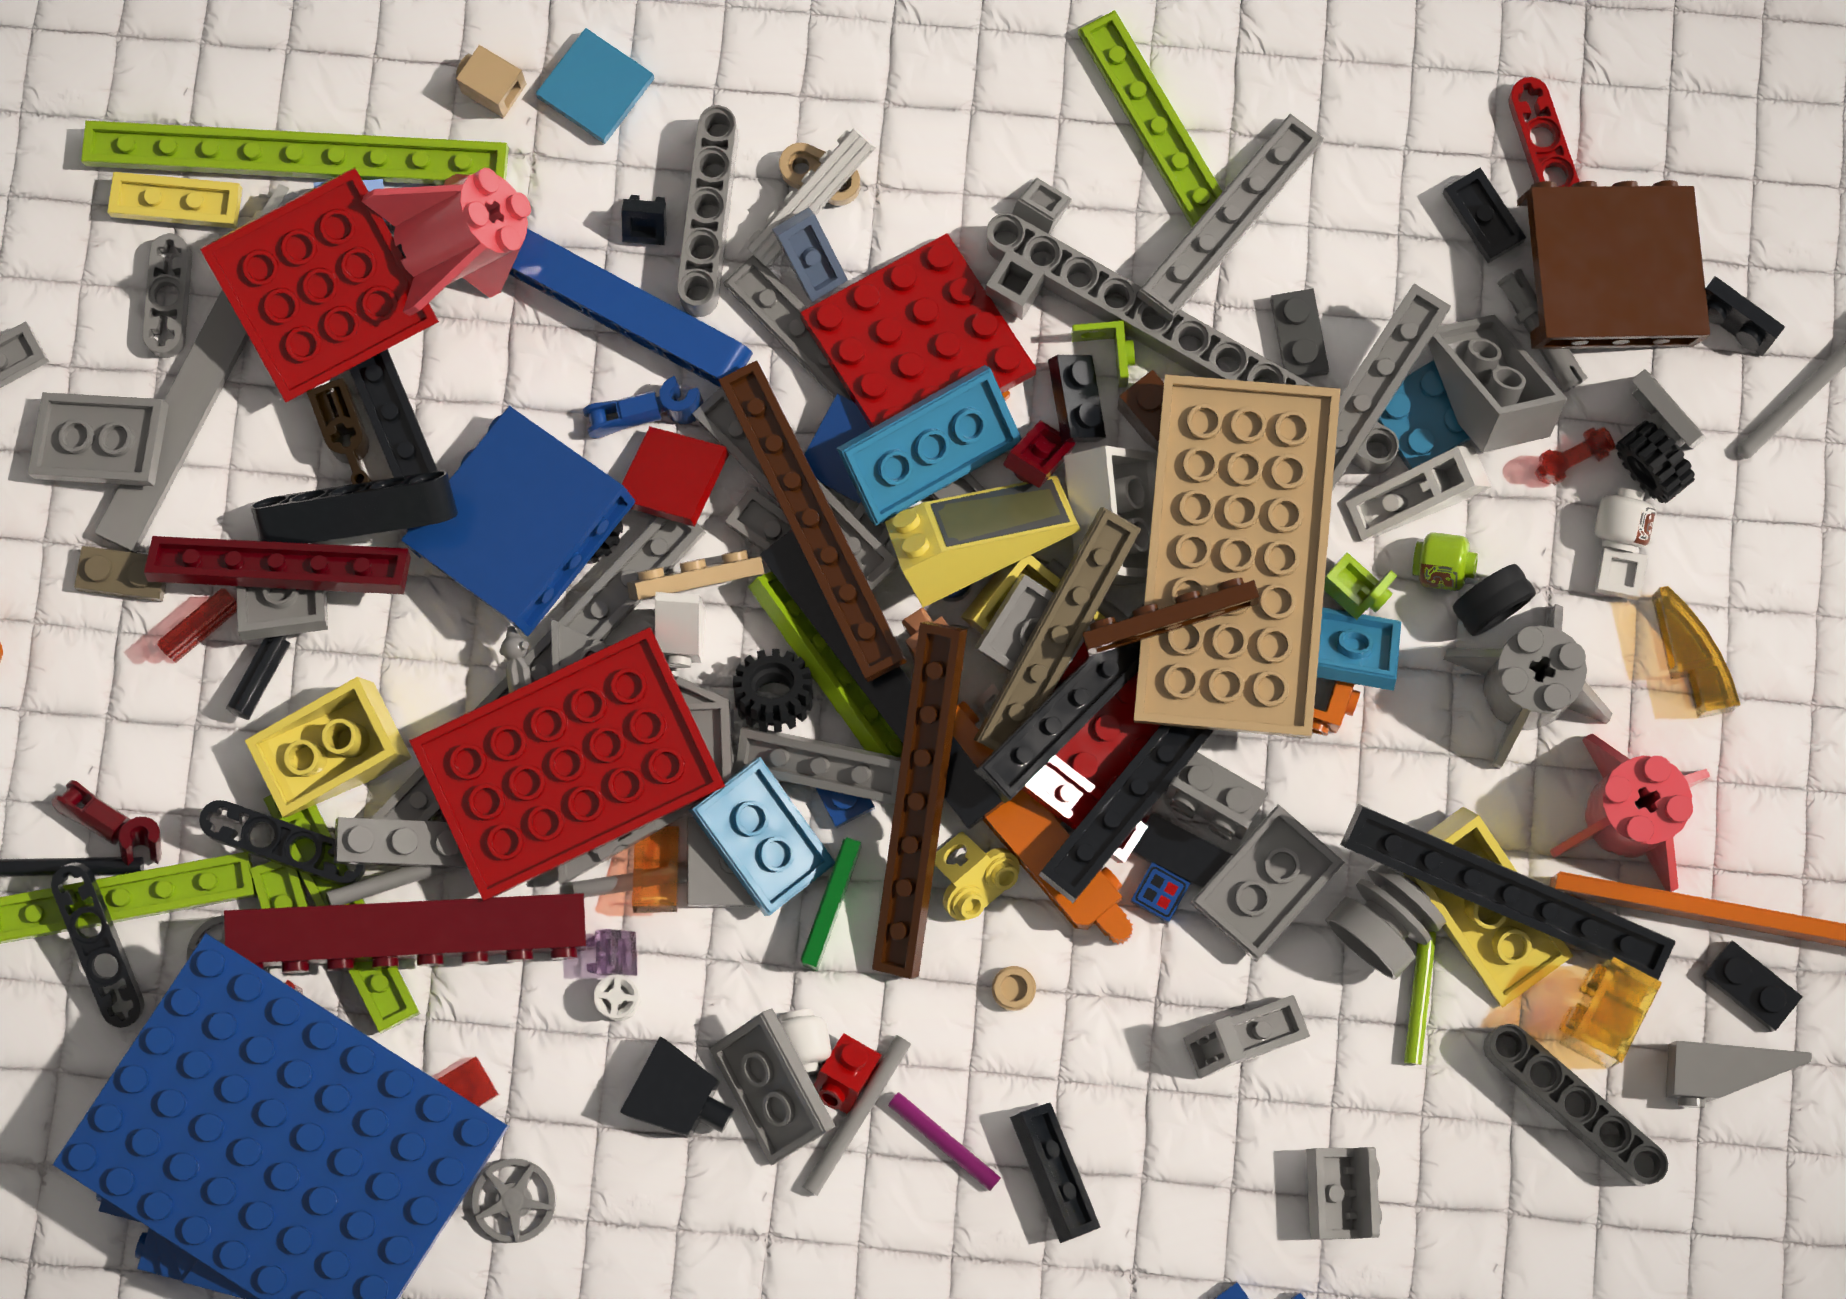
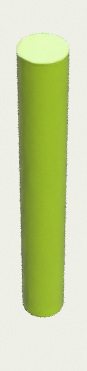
[1404,931,1436,1065]

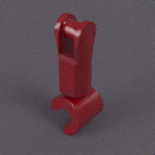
[51,780,162,866]

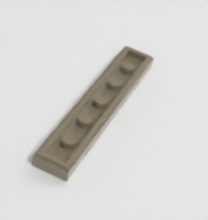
[974,507,1141,751]

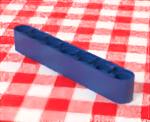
[509,229,753,387]

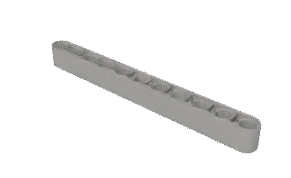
[986,213,1399,474]

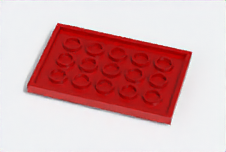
[409,627,725,901]

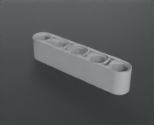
[677,105,739,317]

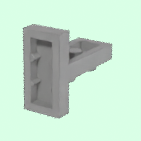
[1183,995,1310,1079]

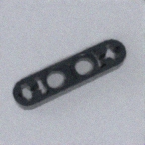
[199,800,366,886]
[51,862,145,1028]

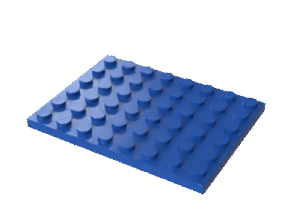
[52,933,509,1299]

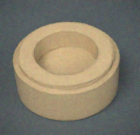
[992,966,1036,1011]

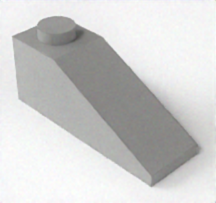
[1666,1041,1812,1108]

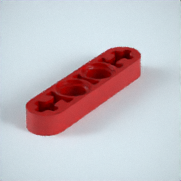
[1508,77,1580,187]

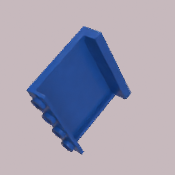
[401,406,636,637]

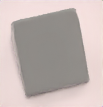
[1012,177,1072,235]

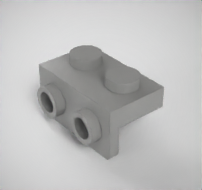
[1306,1147,1382,1240]

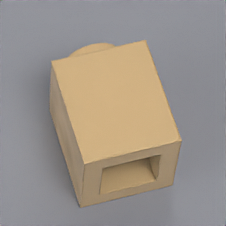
[456,45,527,118]

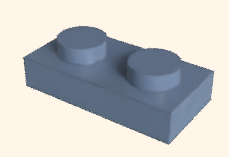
[772,207,848,302]

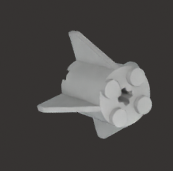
[1443,604,1613,769]

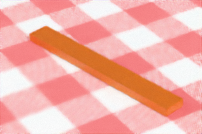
[1549,872,1846,948]

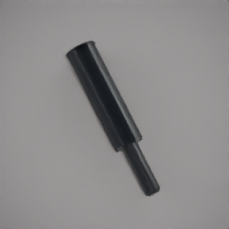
[226,635,291,720]

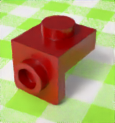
[813,1033,882,1114]

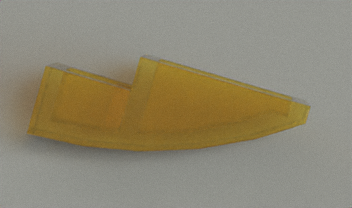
[1651,586,1741,718]

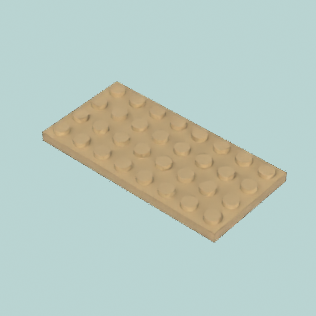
[1134,374,1341,738]

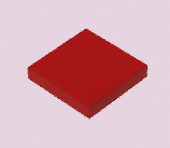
[622,426,729,527]

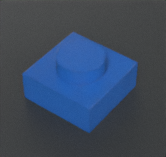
[816,788,875,829]

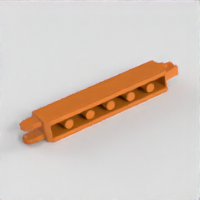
[953,701,1133,945]

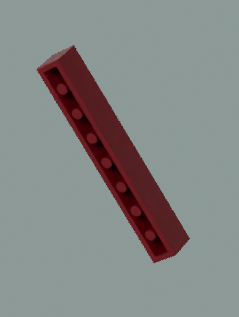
[224,893,586,973]

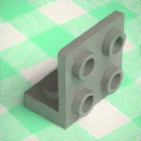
[1165,752,1268,841]

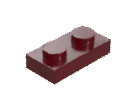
[1003,420,1076,488]

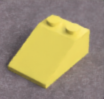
[245,676,412,818]

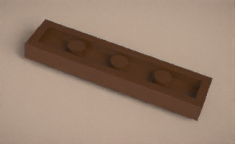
[1083,578,1260,656]

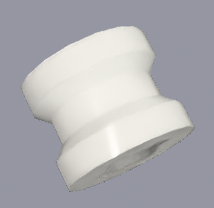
[594,974,641,1021]

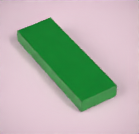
[800,837,862,971]

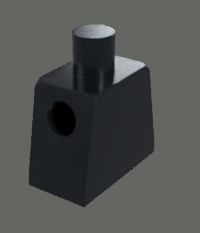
[620,1037,734,1137]

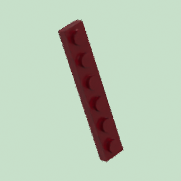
[144,536,411,595]

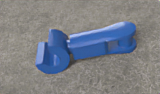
[583,376,704,438]

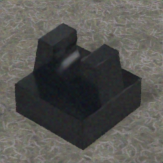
[621,195,667,246]

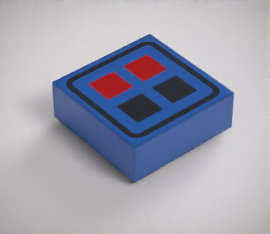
[1130,862,1191,923]

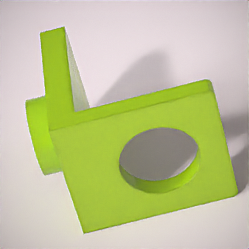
[1071,321,1135,388]

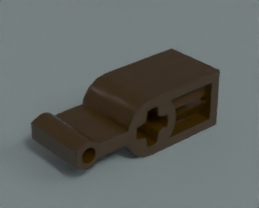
[307,377,371,484]

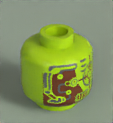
[1412,532,1478,591]

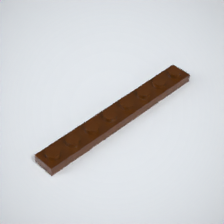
[719,360,907,682]
[872,621,968,979]

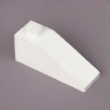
[1345,446,1492,541]

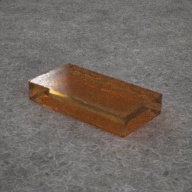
[632,826,680,913]

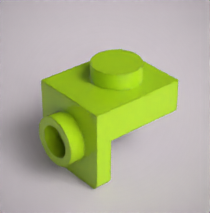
[1324,552,1397,620]

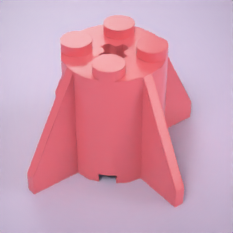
[362,168,531,316]
[1550,733,1710,892]

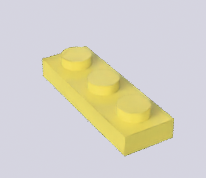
[107,172,243,229]

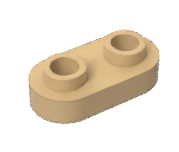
[779,143,861,206]

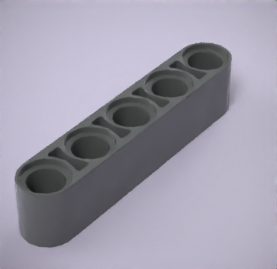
[1483,1024,1669,1186]

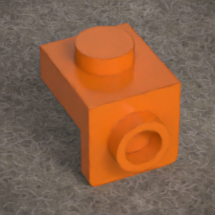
[1312,681,1360,736]

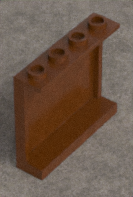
[1517,180,1710,349]

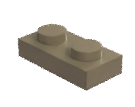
[74,546,166,602]

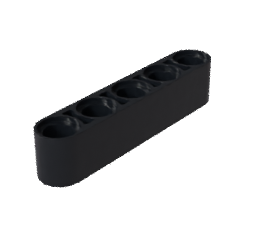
[250,471,458,543]

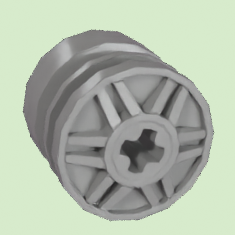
[1325,862,1446,980]

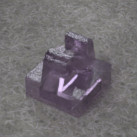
[586,929,637,977]

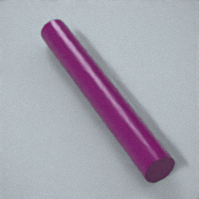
[888,1092,1001,1191]

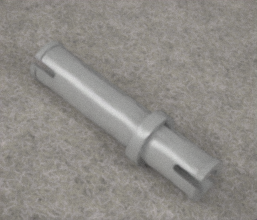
[1497,268,1588,392]

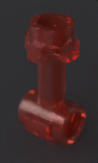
[1534,427,1615,486]

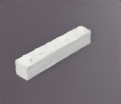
[747,128,876,267]

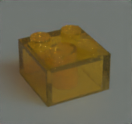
[1558,957,1662,1069]

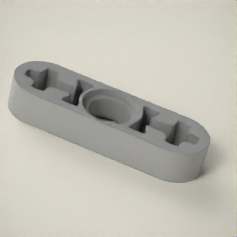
[142,233,192,358]

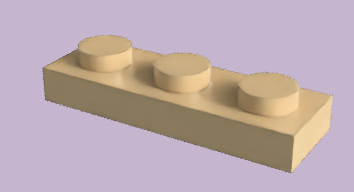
[627,550,765,600]

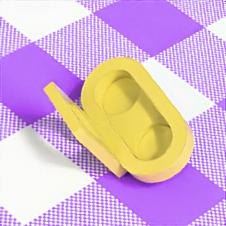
[935,832,1020,921]

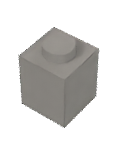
[986,250,1045,320]

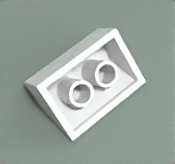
[1064,446,1158,586]

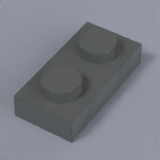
[1270,288,1329,379]

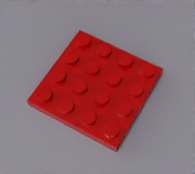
[200,167,439,402]
[800,233,1037,428]

